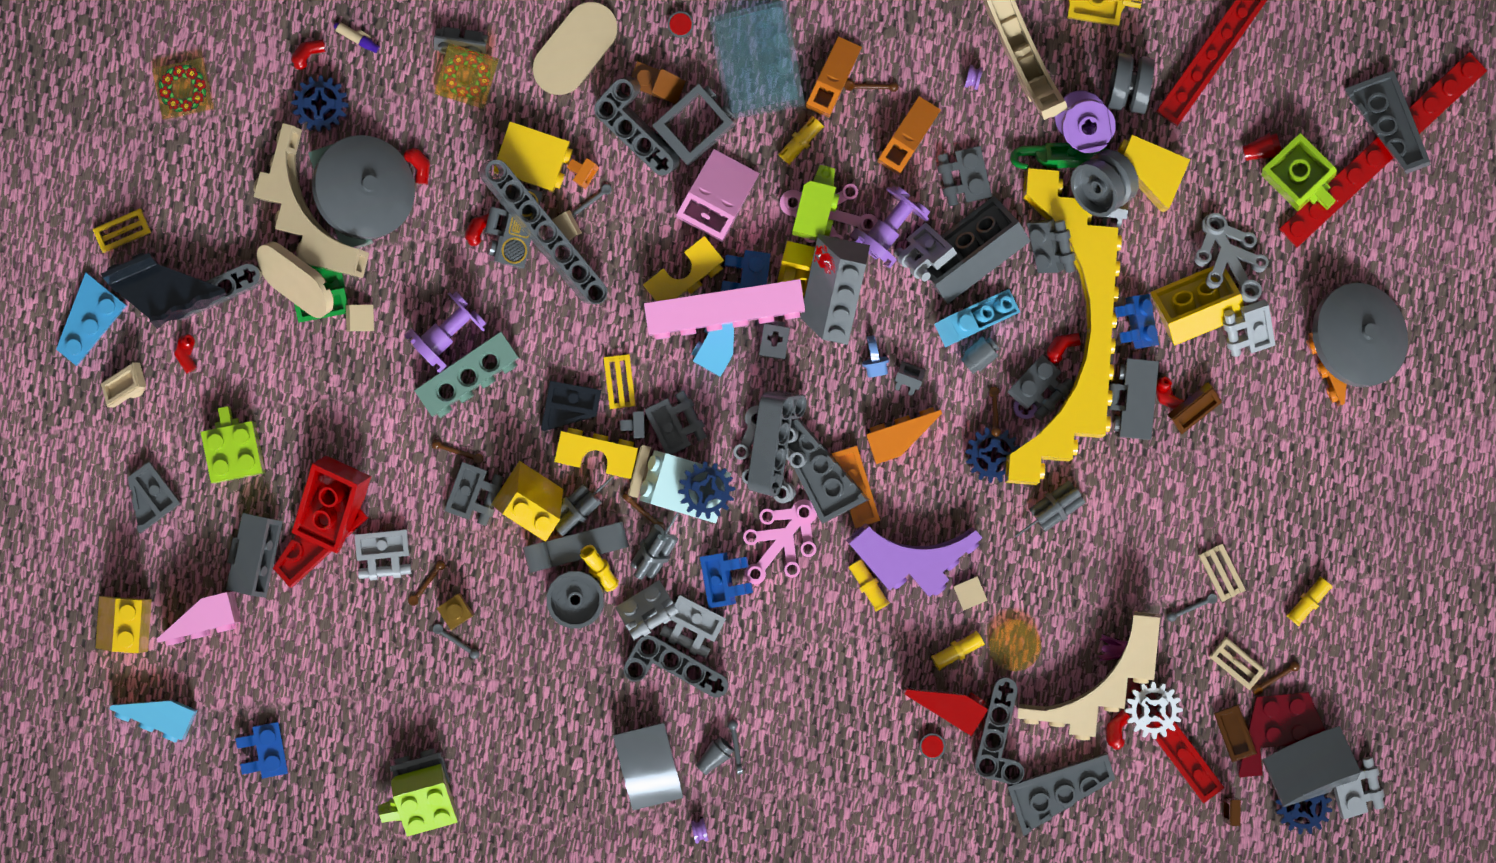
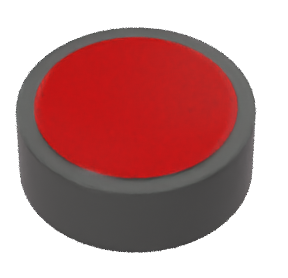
[668,11,694,38]
[919,733,946,760]

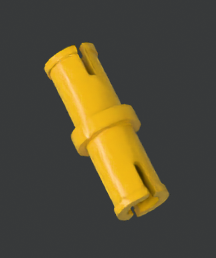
[778,116,824,165]
[580,545,619,592]
[848,559,890,612]
[1286,576,1333,626]
[931,631,985,671]

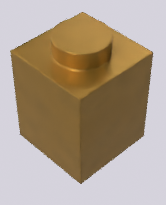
[436,593,474,630]

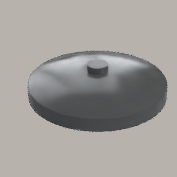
[312,135,415,240]
[1312,283,1408,388]

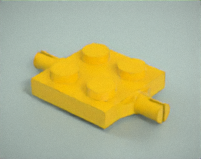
[1067,0,1142,27]

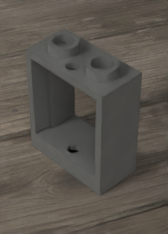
[652,84,735,166]

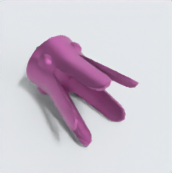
[1098,635,1128,662]

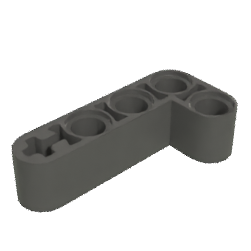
[594,76,680,176]
[179,264,263,320]
[748,390,807,497]
[523,522,629,573]
[623,635,729,698]
[974,677,1024,784]

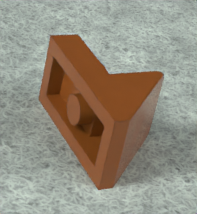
[628,61,686,105]

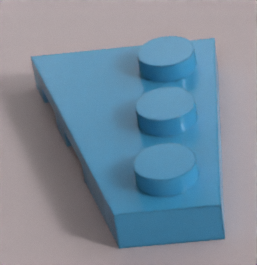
[56,272,127,366]

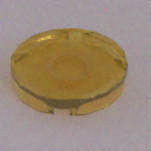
[989,619,1041,672]

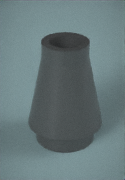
[696,736,734,775]

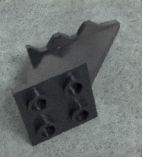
[101,253,227,329]

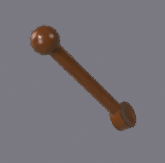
[844,81,899,92]
[989,387,1001,437]
[431,439,484,464]
[621,493,666,531]
[408,560,445,606]
[1251,661,1300,695]

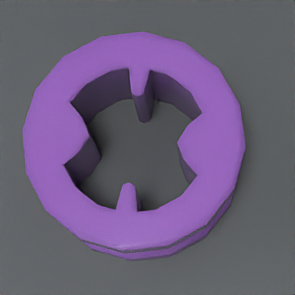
[965,64,983,90]
[1013,401,1037,419]
[691,818,709,844]

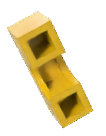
[643,236,724,301]
[554,428,638,479]

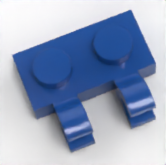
[721,250,771,291]
[1115,294,1159,349]
[700,552,753,608]
[235,722,288,779]

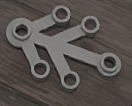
[1194,213,1269,303]
[733,405,807,503]

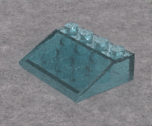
[709,0,805,119]

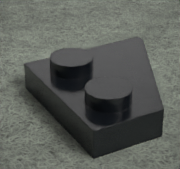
[541,381,602,431]

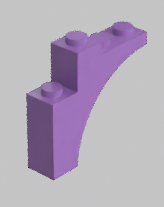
[846,523,982,597]

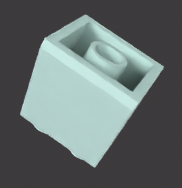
[639,450,731,523]

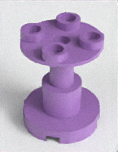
[1055,90,1116,153]
[849,186,930,268]
[404,291,486,373]

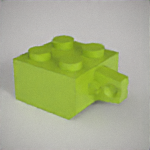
[1261,133,1337,212]
[792,165,839,241]
[201,406,266,484]
[378,764,458,836]

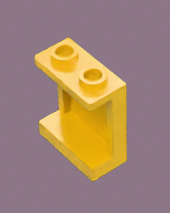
[493,122,573,193]

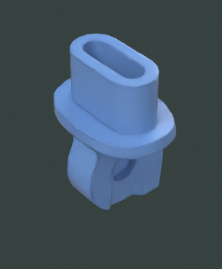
[862,335,889,378]

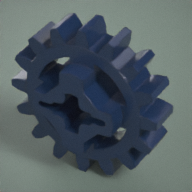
[291,75,349,133]
[965,427,1021,483]
[678,462,735,519]
[1274,794,1332,834]

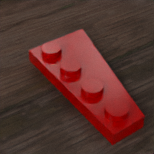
[273,508,369,588]

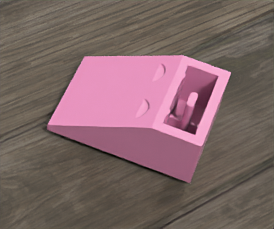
[676,149,760,242]
[157,591,241,646]

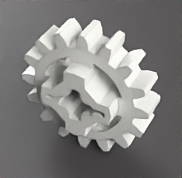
[1124,681,1183,739]

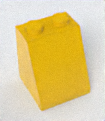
[1117,135,1190,212]
[491,461,563,542]
[96,596,152,653]

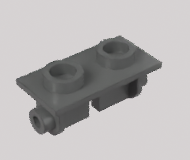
[434,26,488,57]

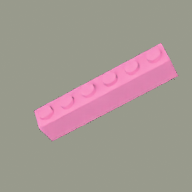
[644,279,805,340]

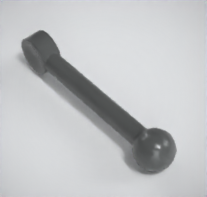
[571,184,612,219]
[1167,594,1217,622]
[433,624,480,659]
[728,720,743,774]

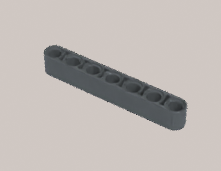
[479,160,608,304]

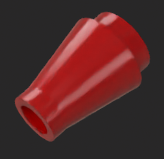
[1242,133,1282,161]

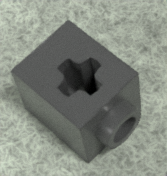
[759,320,790,360]

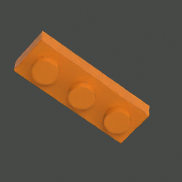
[832,446,880,528]

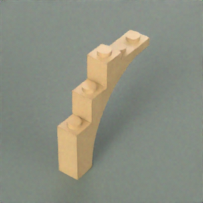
[983,0,1068,120]
[254,123,369,278]
[1018,611,1161,740]

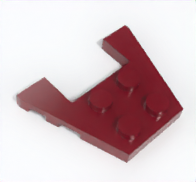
[1238,692,1326,778]

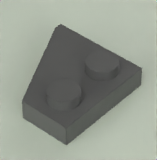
[128,462,182,534]

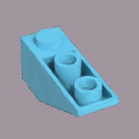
[934,289,1020,348]
[691,323,734,377]
[109,700,197,742]

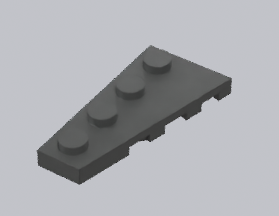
[1344,70,1431,174]
[788,418,870,524]
[1007,753,1115,836]

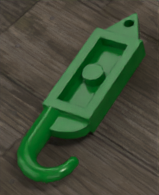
[1010,143,1108,169]

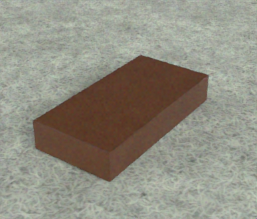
[1167,382,1222,435]
[1214,704,1258,762]
[1223,796,1241,826]

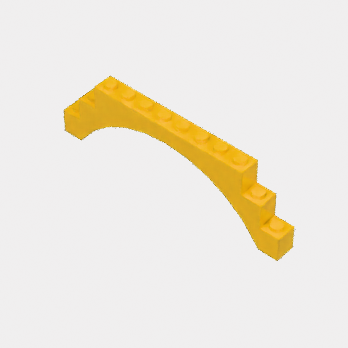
[1005,168,1122,485]

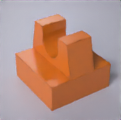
[567,158,599,190]

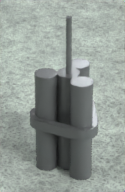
[556,475,614,536]
[1014,480,1085,537]
[630,512,679,580]

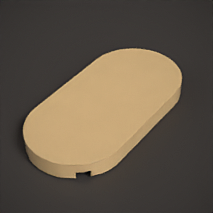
[533,2,617,95]
[257,242,333,318]

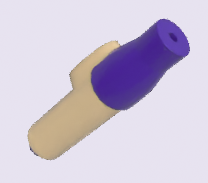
[333,22,380,53]

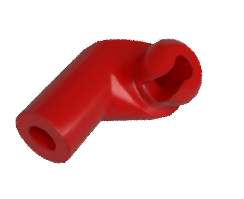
[291,39,326,70]
[404,148,430,185]
[465,214,489,246]
[1047,333,1081,363]
[174,334,197,374]
[1156,377,1184,409]
[1106,710,1130,750]

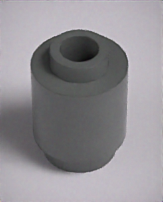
[960,337,1000,374]

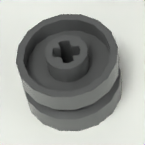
[1107,52,1155,115]
[1071,149,1139,217]
[547,571,605,628]

